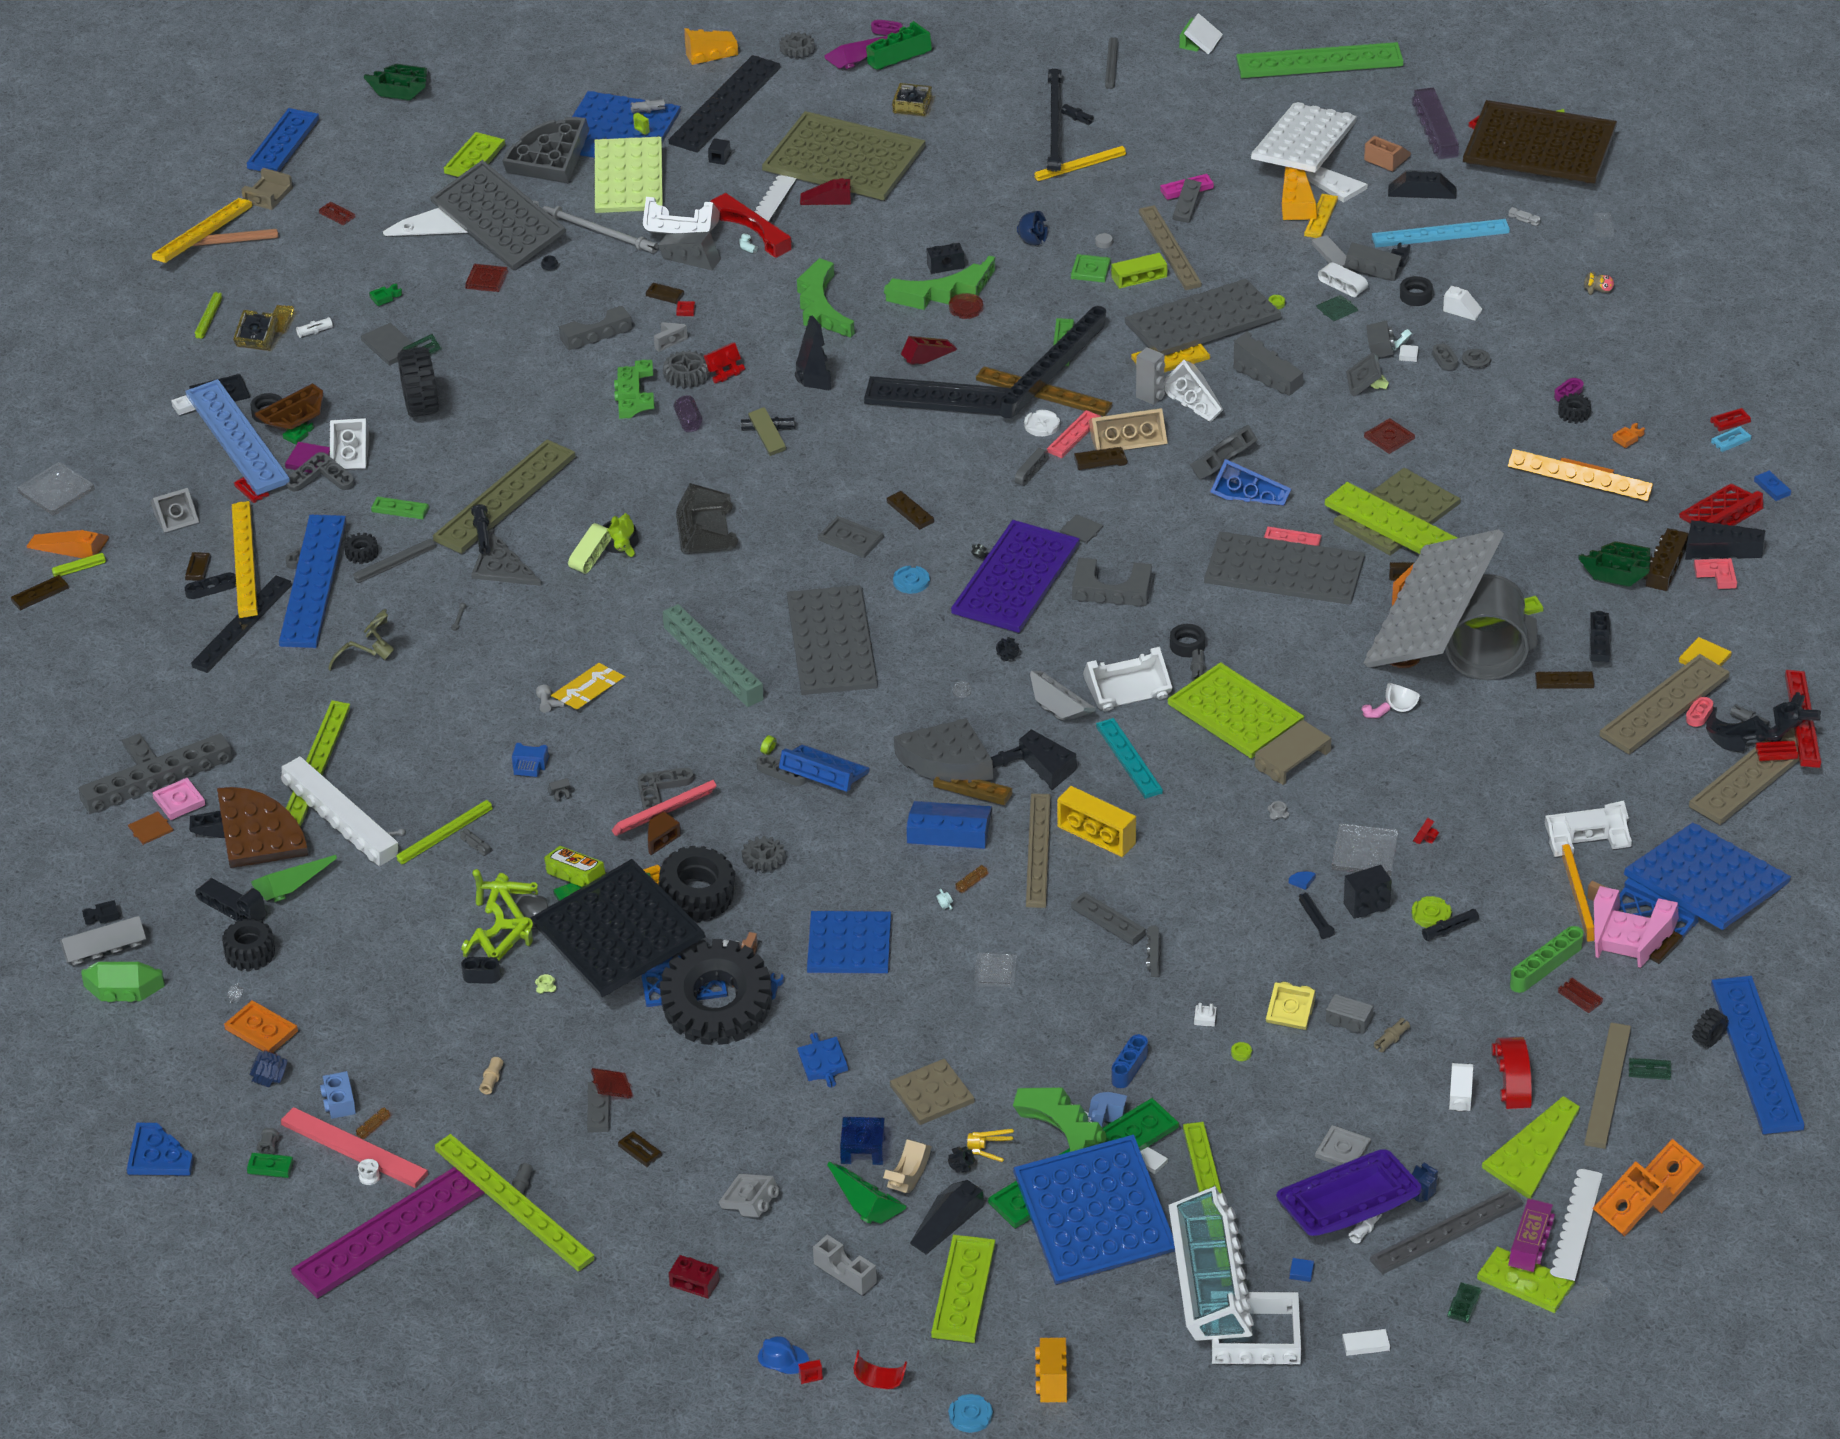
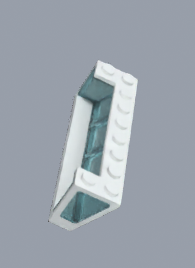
[1169,1186,1254,1340]

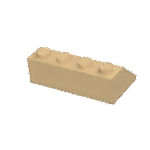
[1089,408,1168,450]

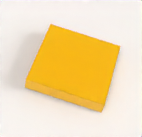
[1679,637,1732,666]

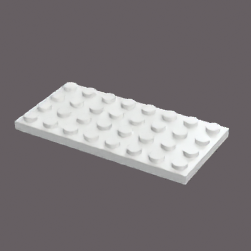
[1251,102,1357,173]

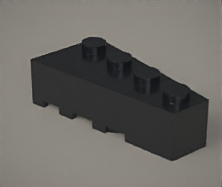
[1685,520,1766,560]

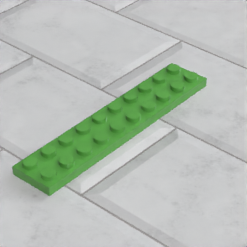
[1236,42,1403,78]

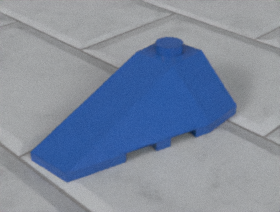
[1210,459,1291,505]

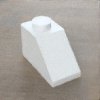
[1443,286,1482,320]
[1449,1063,1473,1111]

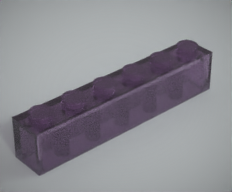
[1412,87,1459,160]

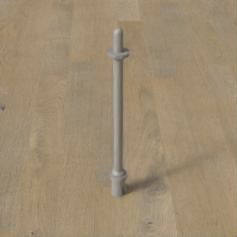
[542,206,658,254]

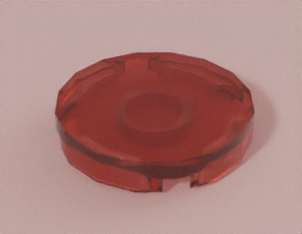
[949,293,983,319]

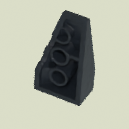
[795,315,832,391]
[910,1180,984,1255]

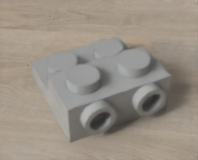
[719,1174,779,1217]

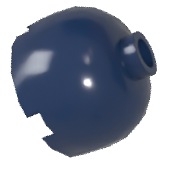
[1017,211,1048,245]

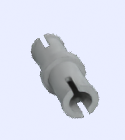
[630,99,665,113]

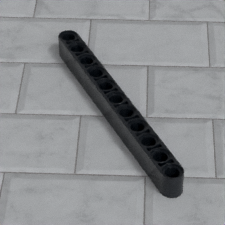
[1000,306,1106,418]

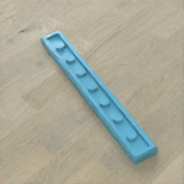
[1372,219,1510,248]

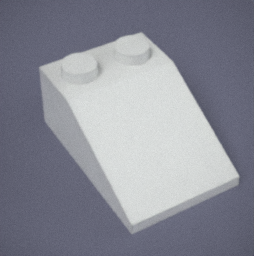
[330,418,369,471]

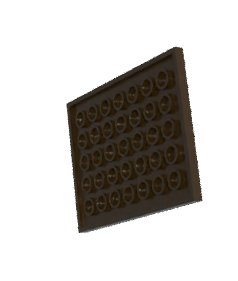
[1463,100,1617,184]

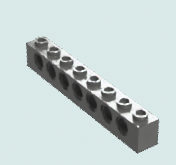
[78,733,232,814]

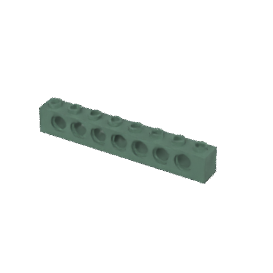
[663,604,764,707]

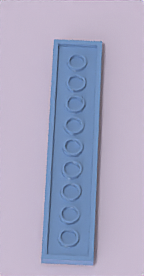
[185,379,290,495]

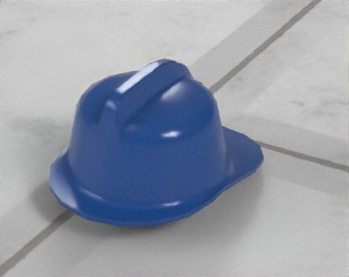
[758,1336,809,1374]

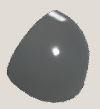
[514,894,548,929]

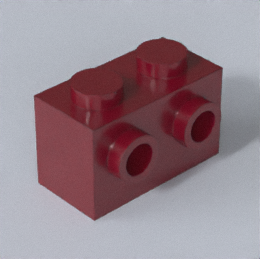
[668,1255,720,1299]

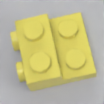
[1266,982,1316,1030]

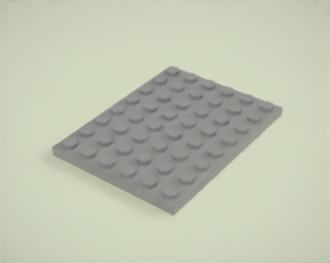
[1364,529,1504,668]

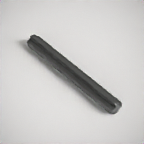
[1105,37,1118,89]
[353,539,435,583]

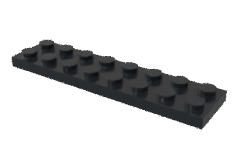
[864,376,1010,415]

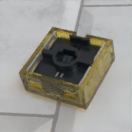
[892,83,932,116]
[233,310,279,351]

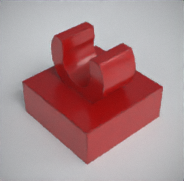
[1413,818,1439,844]

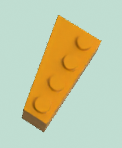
[1282,166,1317,220]

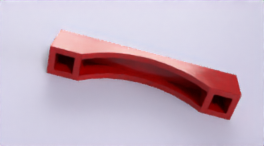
[710,193,792,258]

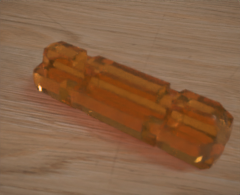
[955,865,988,893]
[356,1107,390,1139]

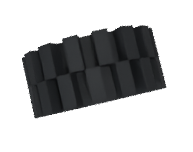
[1558,393,1591,424]
[344,532,378,564]
[1692,1008,1729,1048]

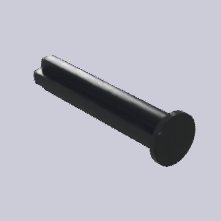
[1299,892,1335,939]

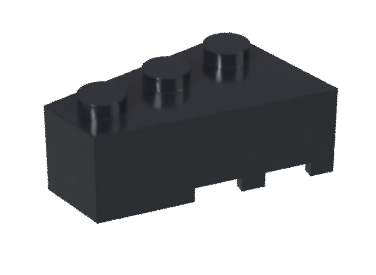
[1019,729,1076,790]

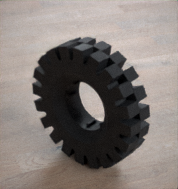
[660,939,772,1045]

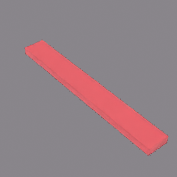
[281,1107,428,1188]

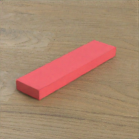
[1047,410,1101,458]

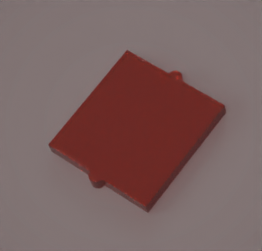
[591,1068,633,1099]

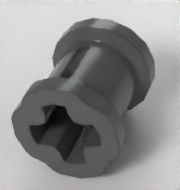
[257,1128,280,1154]

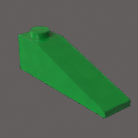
[827,1161,907,1224]

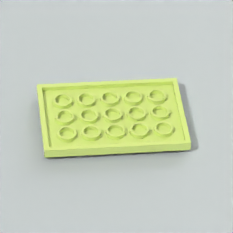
[595,137,663,213]

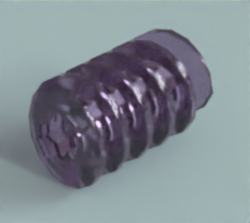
[673,395,703,432]

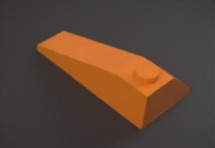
[27,530,109,558]

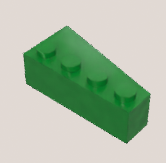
[866,21,932,70]

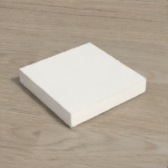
[1184,13,1223,54]

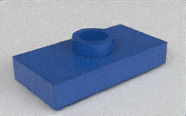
[1754,470,1791,501]

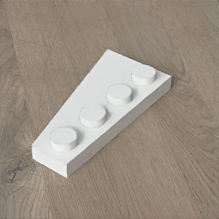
[1305,167,1368,203]

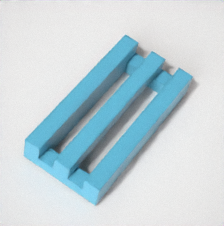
[1711,426,1751,452]

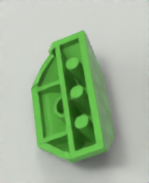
[81,962,165,1002]

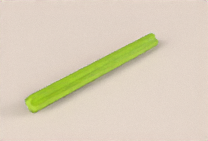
[396,800,492,864]

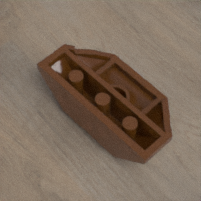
[255,383,324,430]

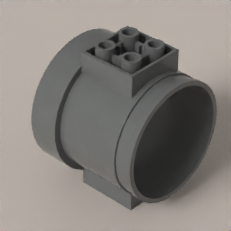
[1446,574,1538,680]

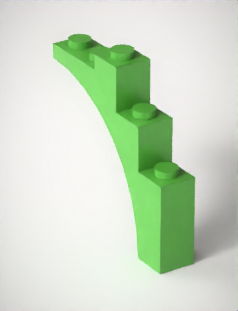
[797,258,855,338]
[1013,1088,1106,1152]

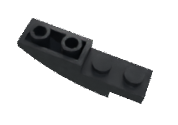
[1589,611,1610,662]
[189,811,225,838]

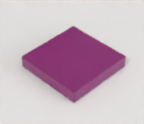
[285,442,330,473]

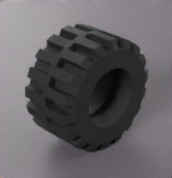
[222,919,275,971]

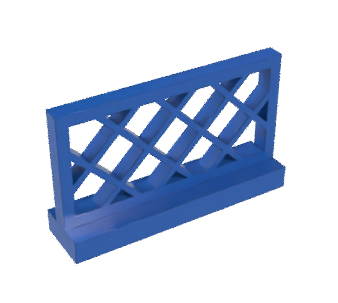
[779,745,870,792]
[1619,878,1699,938]
[641,955,727,1007]

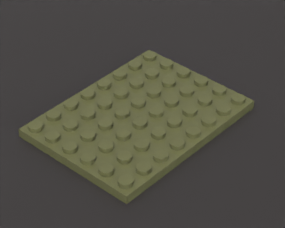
[762,111,926,200]

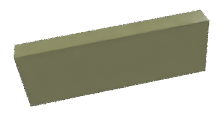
[748,407,786,456]

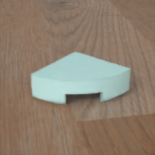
[1392,329,1412,351]

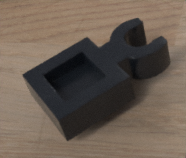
[1391,242,1410,267]
[82,900,120,925]

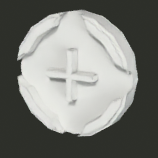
[1024,410,1060,436]

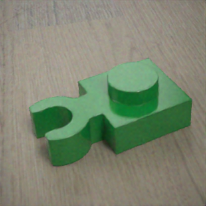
[369,284,402,306]
[283,421,314,445]

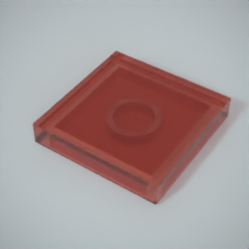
[465,264,508,292]
[1364,418,1415,454]

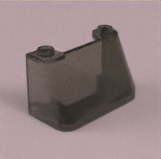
[676,483,738,554]

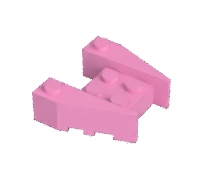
[1594,886,1679,968]

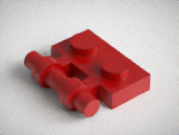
[704,342,745,384]

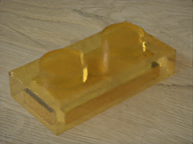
[272,305,294,333]

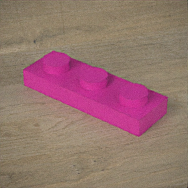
[1160,174,1214,200]

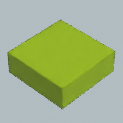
[633,112,650,135]

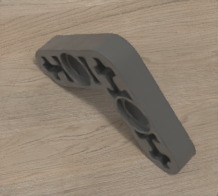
[286,452,354,492]
[638,768,694,811]

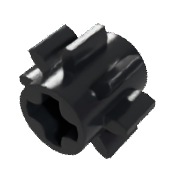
[996,637,1019,661]
[948,1146,974,1173]

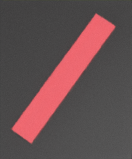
[612,780,717,836]

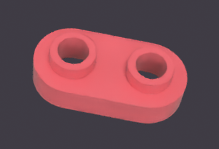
[1686,697,1713,727]

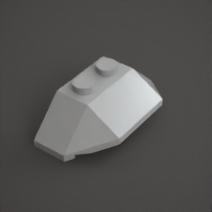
[1030,671,1096,720]

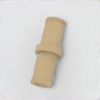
[479,1057,503,1094]

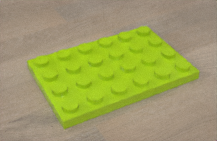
[1168,662,1304,759]

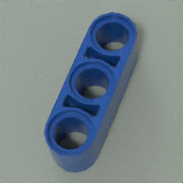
[1111,1034,1148,1088]

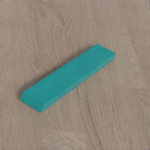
[1096,718,1163,799]

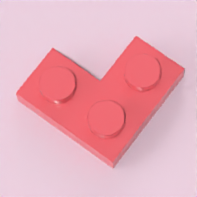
[1694,558,1737,589]

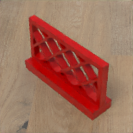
[1679,484,1763,526]

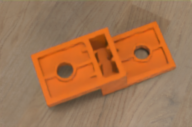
[1593,1139,1704,1237]

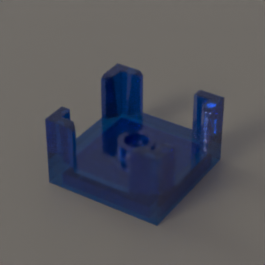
[840,1117,885,1165]

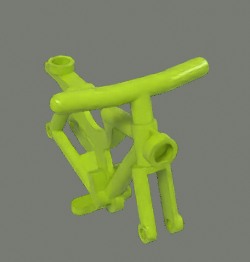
[461,869,538,961]

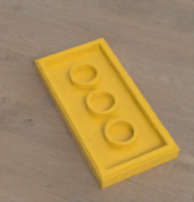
[1131,344,1210,373]

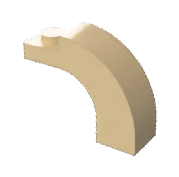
[883,1139,932,1193]

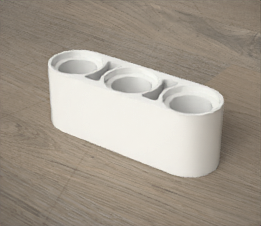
[1318,262,1368,297]

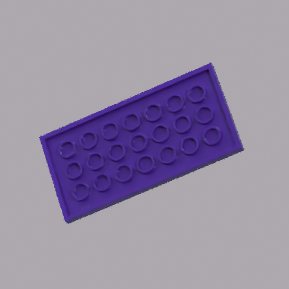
[951,520,1080,633]

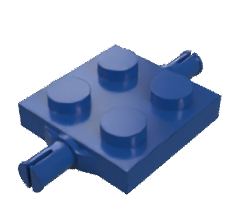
[797,1033,848,1087]

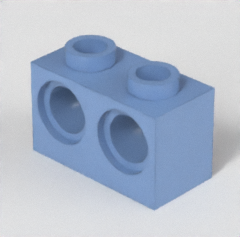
[320,1071,356,1119]

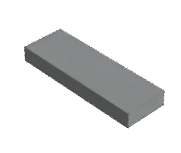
[1312,235,1348,269]

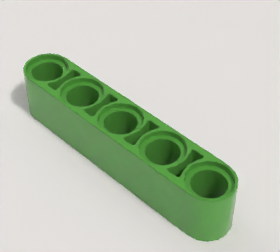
[1510,926,1584,993]

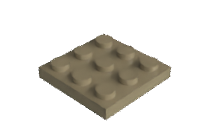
[890,1059,974,1125]

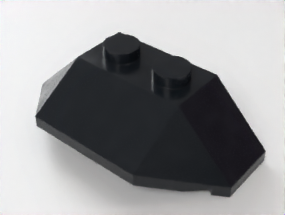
[1388,170,1456,199]

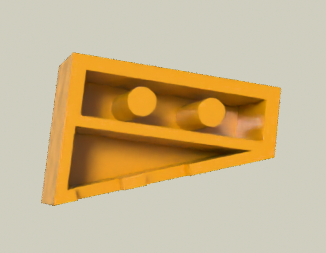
[684,28,738,65]

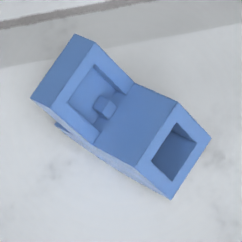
[1088,1092,1127,1127]

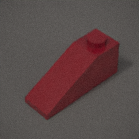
[800,178,851,205]
[901,336,957,365]

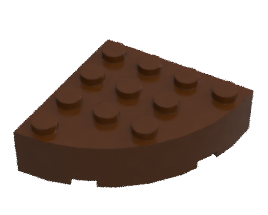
[217,787,308,868]

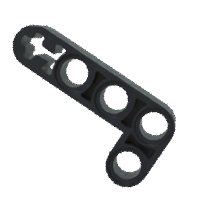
[195,878,266,921]

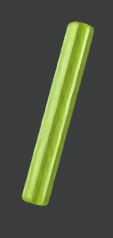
[194,292,223,339]

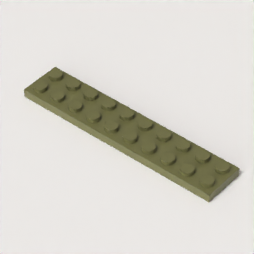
[433,439,576,554]

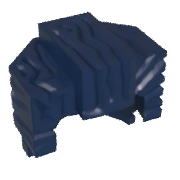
[249,1050,288,1087]
[1412,1162,1438,1202]

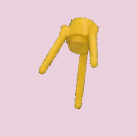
[967,1129,1014,1162]

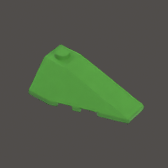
[251,855,337,902]

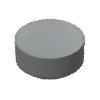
[1095,233,1113,248]

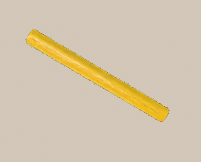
[1034,146,1126,181]

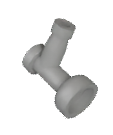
[536,685,564,713]

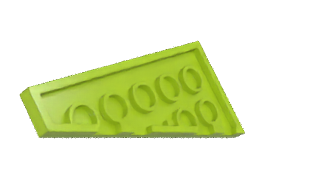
[1482,1096,1580,1199]

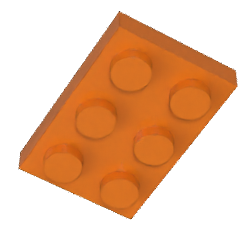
[224,1000,298,1053]

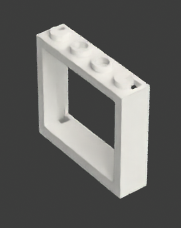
[1211,1292,1301,1364]

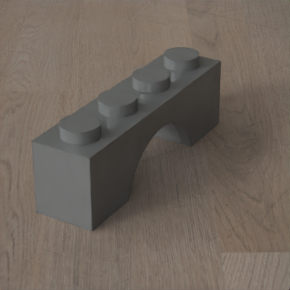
[559,306,632,350]
[1190,425,1258,479]

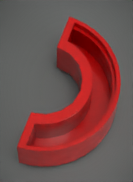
[1491,1036,1532,1109]

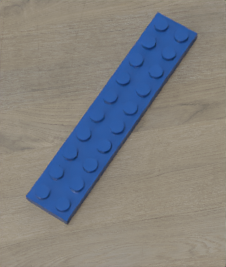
[279,515,346,648]
[1711,976,1804,1134]

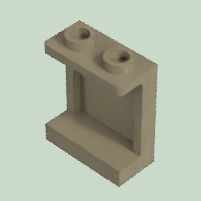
[241,168,293,210]

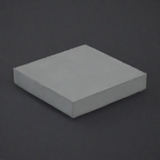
[1315,1125,1371,1166]

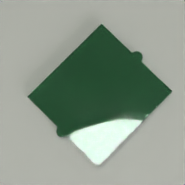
[1316,295,1358,322]

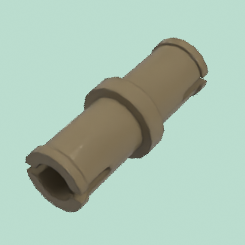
[1374,1018,1410,1052]

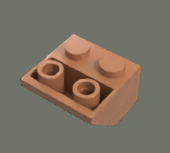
[1364,136,1411,172]

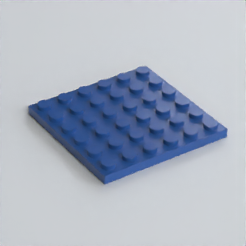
[572,91,681,158]
[1624,822,1791,930]
[1013,1135,1175,1285]

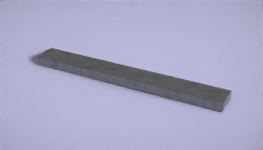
[1370,1188,1523,1275]

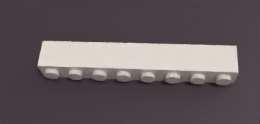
[281,757,398,867]

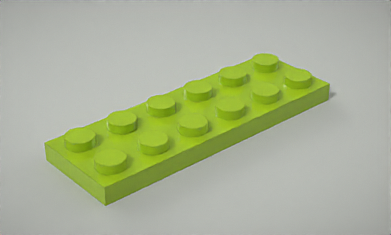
[931,1235,995,1343]

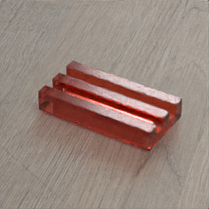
[319,202,355,226]
[1558,978,1603,1013]

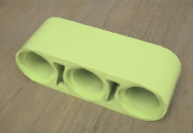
[568,523,611,574]

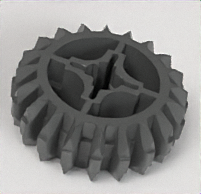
[663,350,710,389]

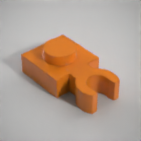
[1612,423,1645,448]

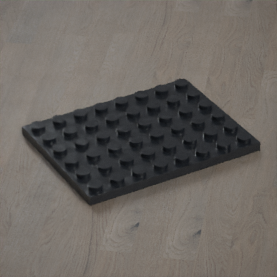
[530,859,706,998]

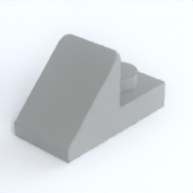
[654,322,688,352]

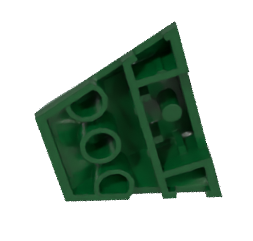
[364,64,427,100]
[1578,541,1650,587]

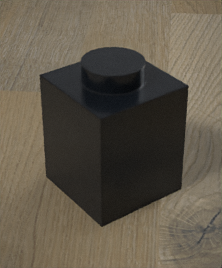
[708,138,731,165]

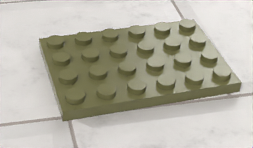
[1334,468,1461,556]

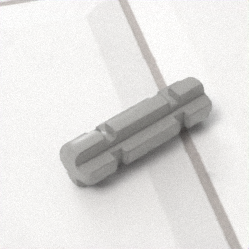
[1508,207,1541,226]

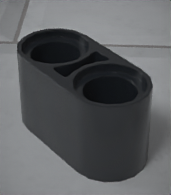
[461,957,501,984]

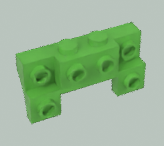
[614,360,654,419]

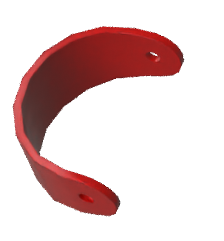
[853,1350,907,1389]

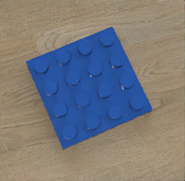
[807,911,891,973]

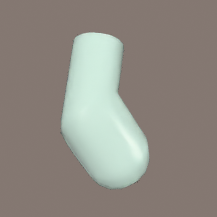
[739,233,758,254]

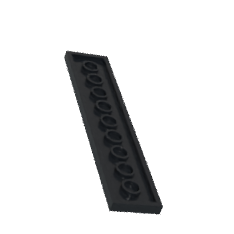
[668,55,781,153]

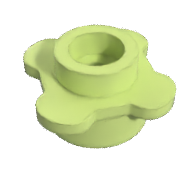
[535,974,556,994]

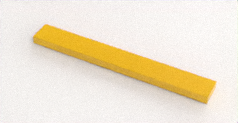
[152,198,252,263]

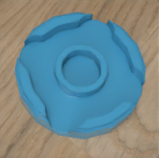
[893,566,930,594]
[948,1394,993,1433]

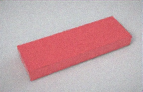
[1264,527,1322,546]

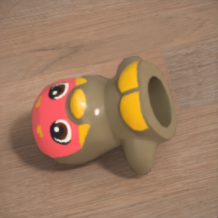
[1584,271,1614,295]

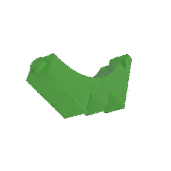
[884,256,995,310]

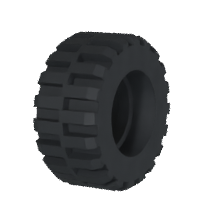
[398,347,439,417]
[658,846,735,921]

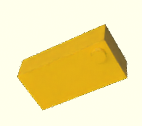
[1057,786,1136,857]

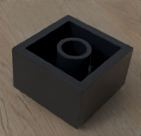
[1343,865,1392,919]

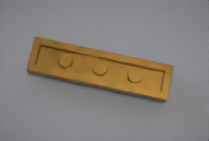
[933,777,1012,805]

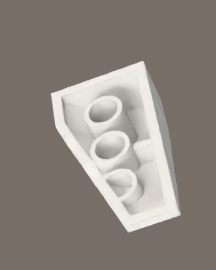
[1164,360,1223,422]

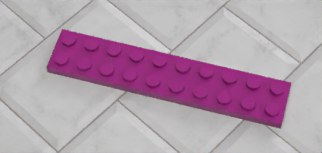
[291,1167,485,1298]

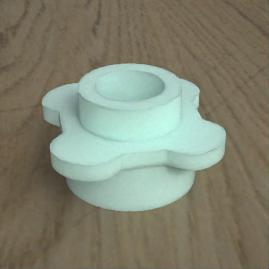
[936,889,953,910]

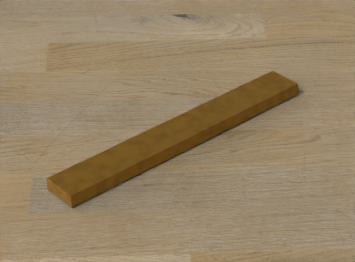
[976,366,1112,416]

